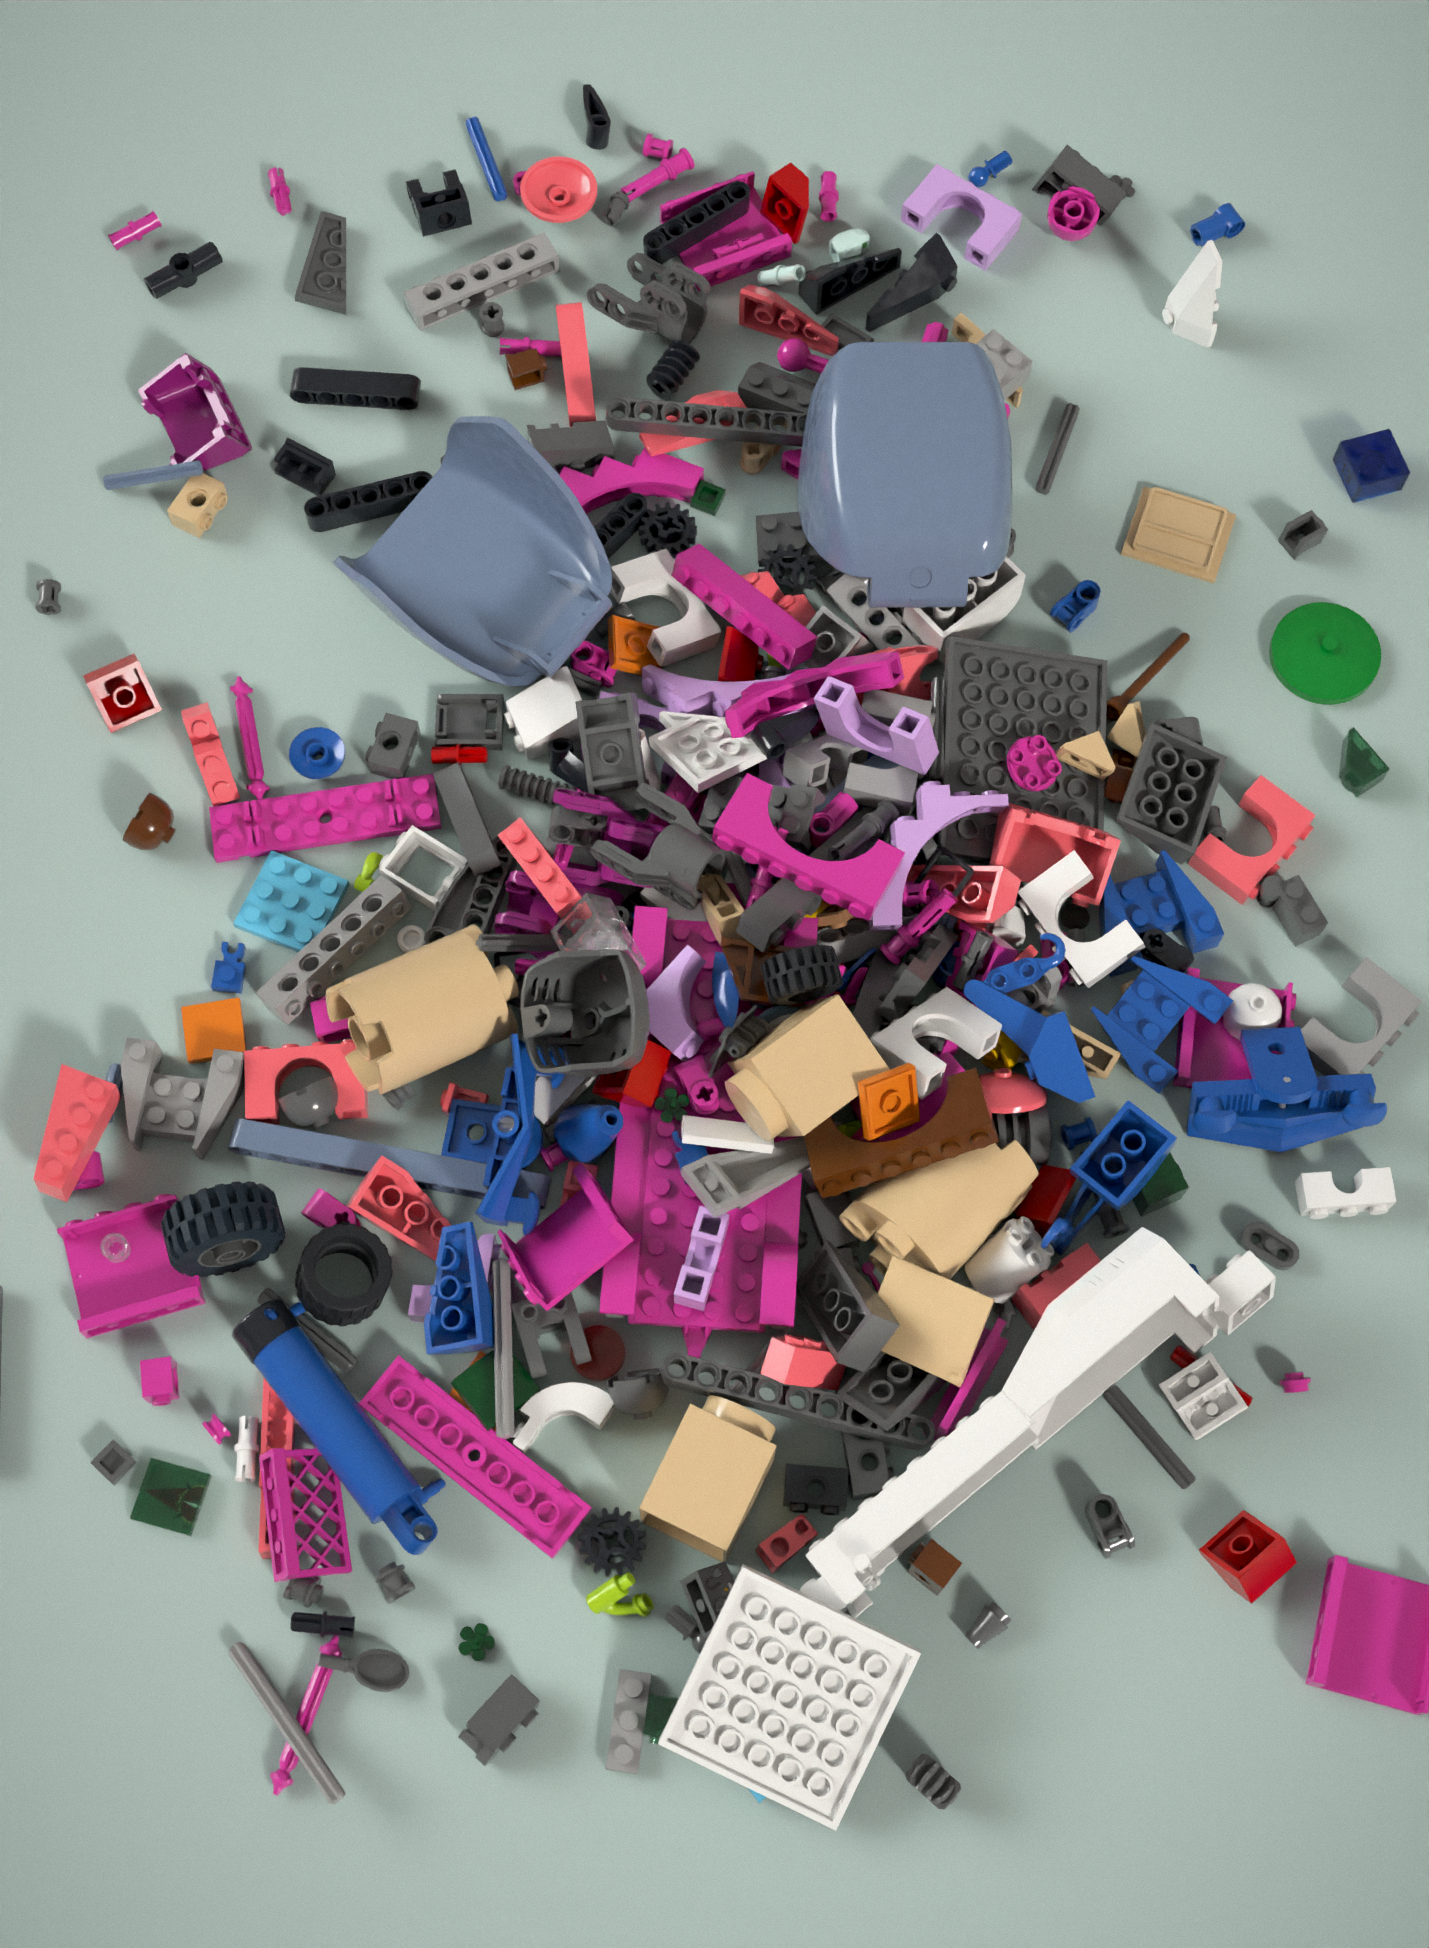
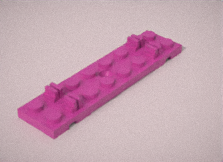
[209,774,442,863]
[359,1355,592,1559]

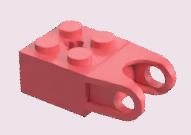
[856,645,939,706]

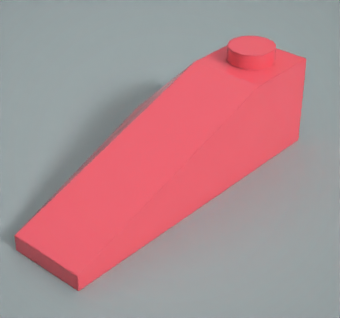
[739,284,839,356]
[639,390,747,457]
[906,865,1021,923]
[346,1155,451,1262]

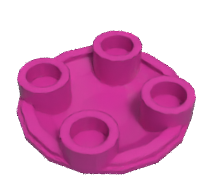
[1007,735,1062,792]

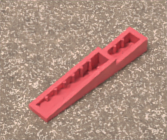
[258,1378,295,1559]

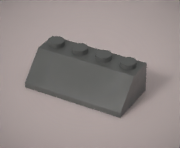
[738,362,816,431]

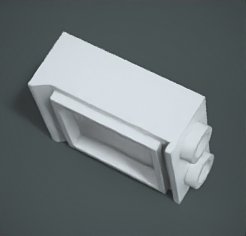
[379,825,468,912]

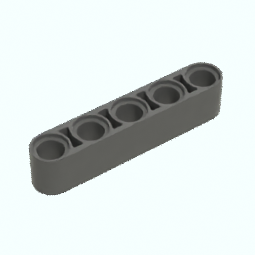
[433,762,501,877]

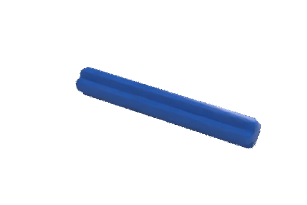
[466,116,507,202]

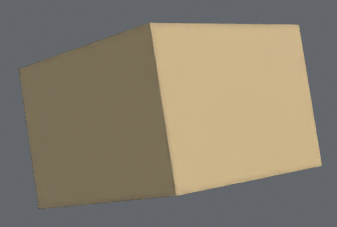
[1107,701,1146,758]
[1055,731,1115,780]

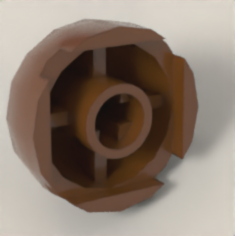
[122,792,176,850]

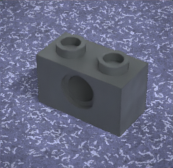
[366,713,421,779]

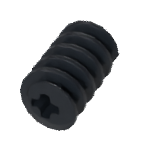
[646,340,700,400]

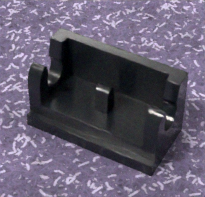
[274,437,336,496]

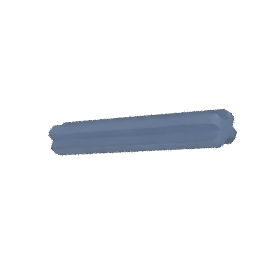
[103,461,203,490]

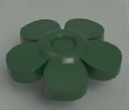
[655,1088,689,1123]
[458,1623,495,1661]

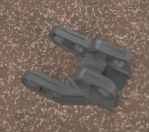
[587,253,711,344]
[590,783,728,910]

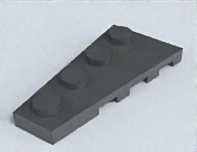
[295,211,346,315]

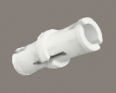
[234,1416,260,1482]

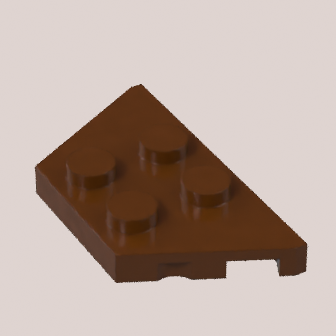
[720,937,805,1008]

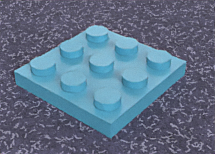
[233,850,350,952]

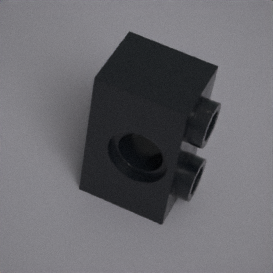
[783,1463,849,1516]

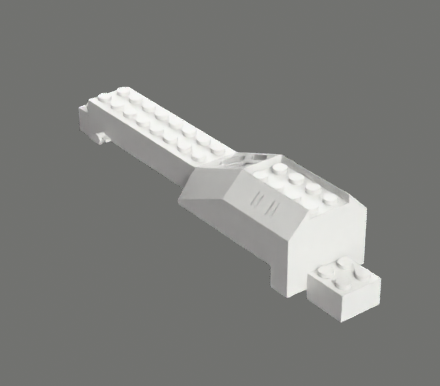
[800,1227,1276,1618]

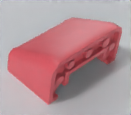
[989,803,1121,908]

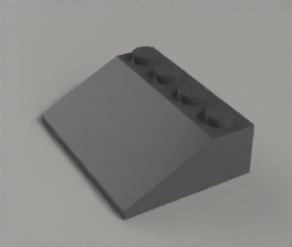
[1116,722,1227,865]

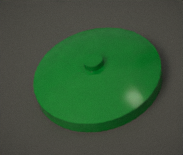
[1269,602,1381,705]

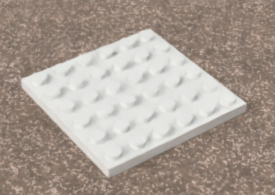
[658,1564,921,1831]

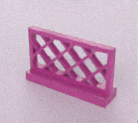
[923,1317,1009,1441]
[259,1448,352,1582]

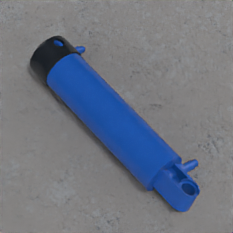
[232,1298,446,1555]

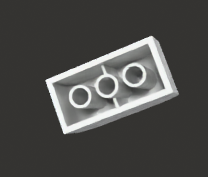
[903,556,1026,662]

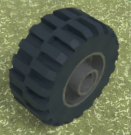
[161,1181,286,1277]

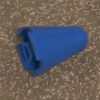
[554,1104,623,1163]

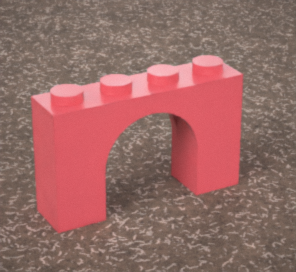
[1188,775,1316,905]
[498,817,601,942]
[244,1039,369,1125]

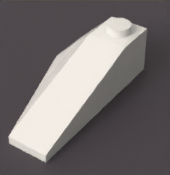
[1162,240,1222,348]

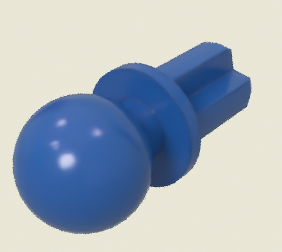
[968,151,1013,187]

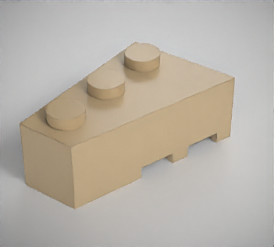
[1017,1009,1121,1079]

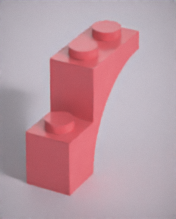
[740,571,816,627]
[181,702,240,807]

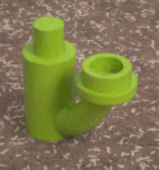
[586,1572,654,1617]

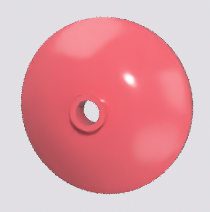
[520,156,597,223]
[979,1068,1048,1114]

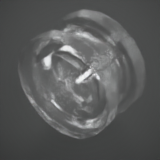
[100,1233,131,1263]

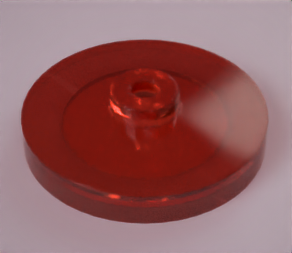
[570,1325,626,1381]

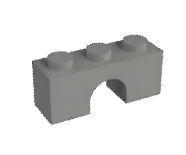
[782,735,868,788]

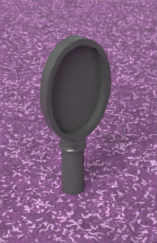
[317,1649,409,1692]

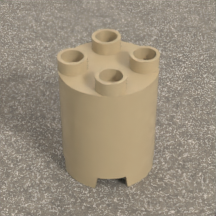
[326,924,519,1095]
[839,1140,1039,1279]

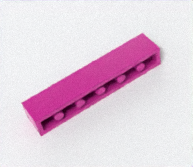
[671,543,818,670]

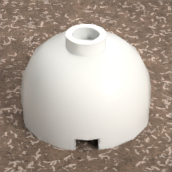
[1223,983,1282,1041]

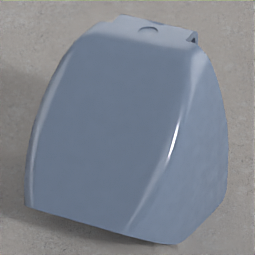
[797,342,1012,608]
[333,416,613,686]

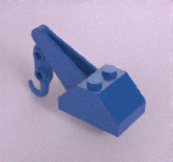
[963,933,1096,1103]
[1041,1100,1177,1256]

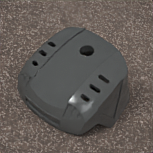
[521,949,650,1076]

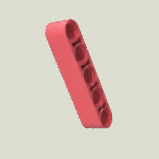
[556,302,596,427]

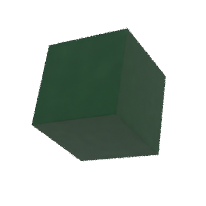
[1132,1152,1189,1217]

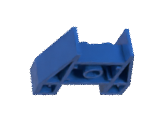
[1099,850,1224,978]
[1090,956,1234,1094]

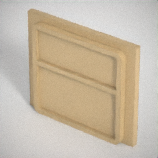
[1121,486,1236,584]

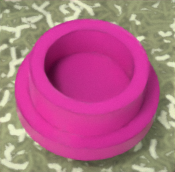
[1279,1372,1311,1393]

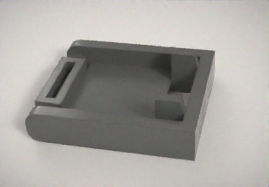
[435,694,504,750]

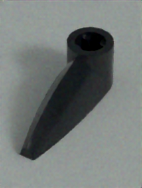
[583,84,611,150]
[750,709,820,760]
[548,738,588,793]

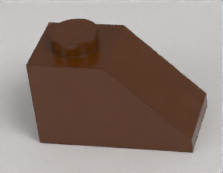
[1104,748,1137,804]

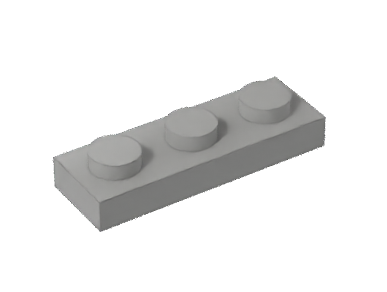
[606,1669,652,1774]

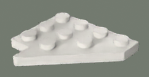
[649,711,792,793]

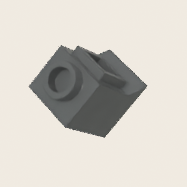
[1278,510,1328,560]

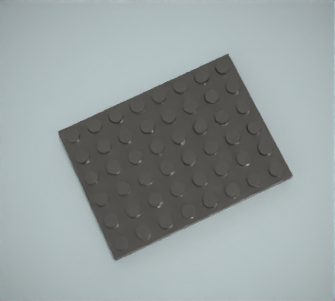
[937,636,1108,862]

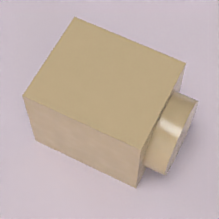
[725,995,890,1142]
[639,1395,777,1562]

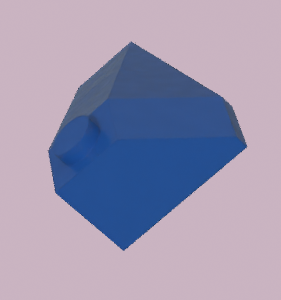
[424,1222,494,1355]

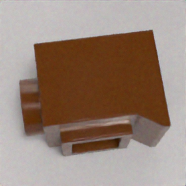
[505,349,547,390]

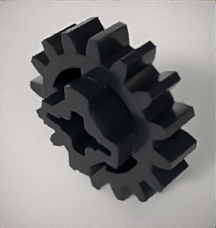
[639,502,697,556]
[758,544,818,598]
[578,1507,647,1578]

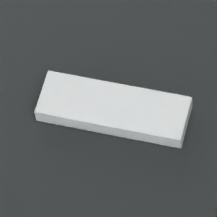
[681,1115,774,1154]

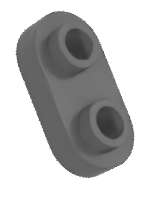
[1240,1222,1299,1270]

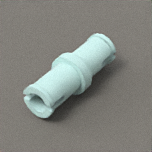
[757,264,806,287]

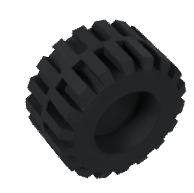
[760,945,843,1005]

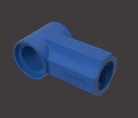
[1190,203,1246,247]

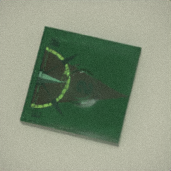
[130,1458,212,1537]

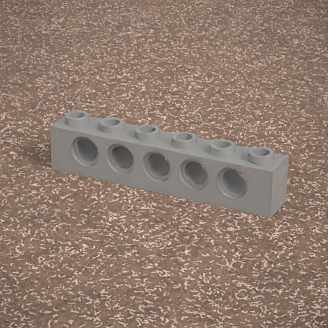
[404,232,560,331]
[256,875,412,1025]

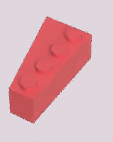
[33,1064,121,1202]

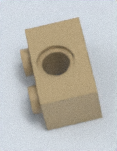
[167,473,228,538]

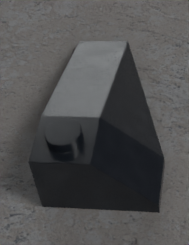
[865,233,958,332]
[798,248,902,315]

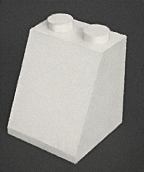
[504,666,582,760]

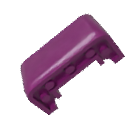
[138,353,252,478]

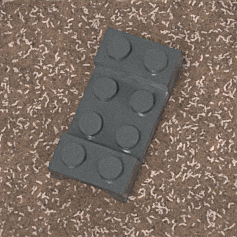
[575,692,649,812]
[698,775,826,851]
[876,923,959,1022]

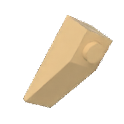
[697,874,746,946]

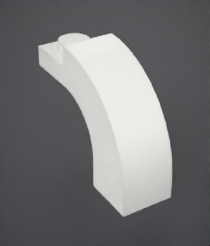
[512,1382,615,1454]

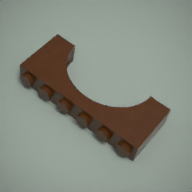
[804,1068,999,1198]

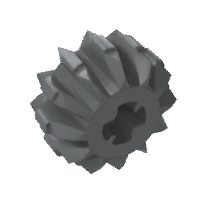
[905,1754,961,1810]

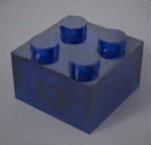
[1332,428,1410,503]

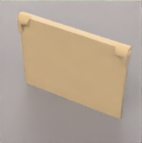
[878,1256,995,1387]

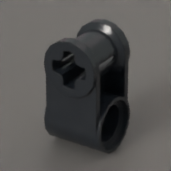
[1141,928,1195,973]

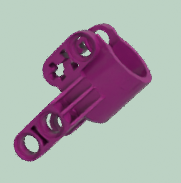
[552,788,664,888]
[494,871,624,961]

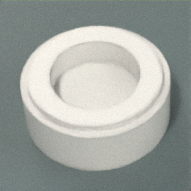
[397,925,425,954]

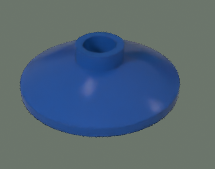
[289,727,346,779]

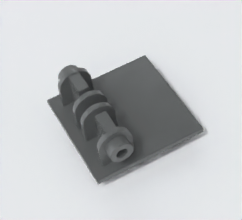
[708,1005,768,1078]

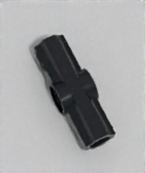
[143,242,223,299]

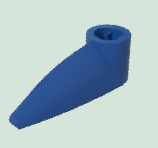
[712,951,740,1028]

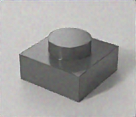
[90,1440,137,1486]

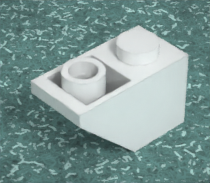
[985,906,1026,947]

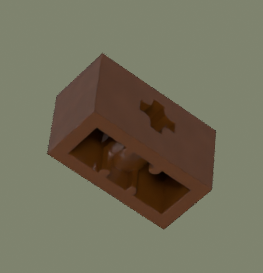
[907,1539,962,1596]

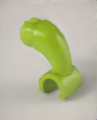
[354,852,384,892]

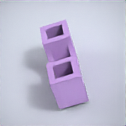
[674,1206,729,1311]

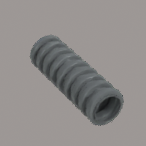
[498,765,577,806]

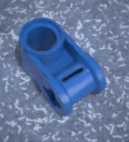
[1049,580,1101,633]

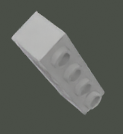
[826,574,923,650]

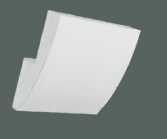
[1159,1351,1249,1441]

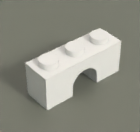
[1295,1167,1397,1219]

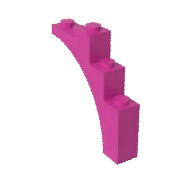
[560,447,704,515]
[725,651,904,738]

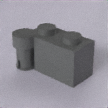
[1257,875,1328,947]
[458,1674,540,1766]

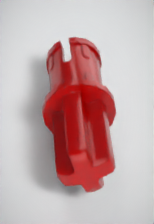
[431,744,488,766]

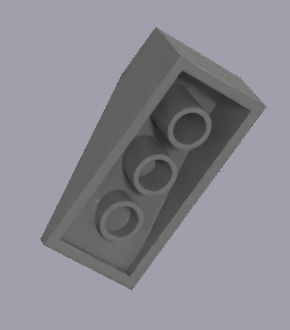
[796,1240,900,1372]
[837,1351,948,1431]

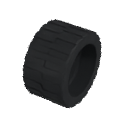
[295,1224,393,1327]

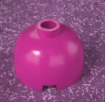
[1047,186,1100,242]

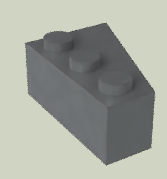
[1032,144,1127,226]
[526,421,615,475]

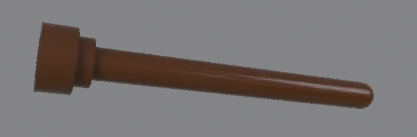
[1106,632,1190,721]

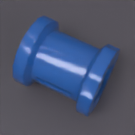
[1060,1117,1097,1151]

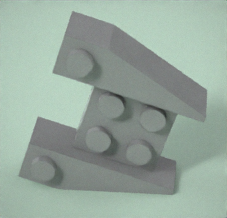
[121,1037,245,1159]

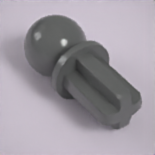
[665,1605,706,1654]

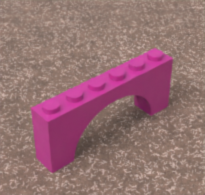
[712,773,905,921]

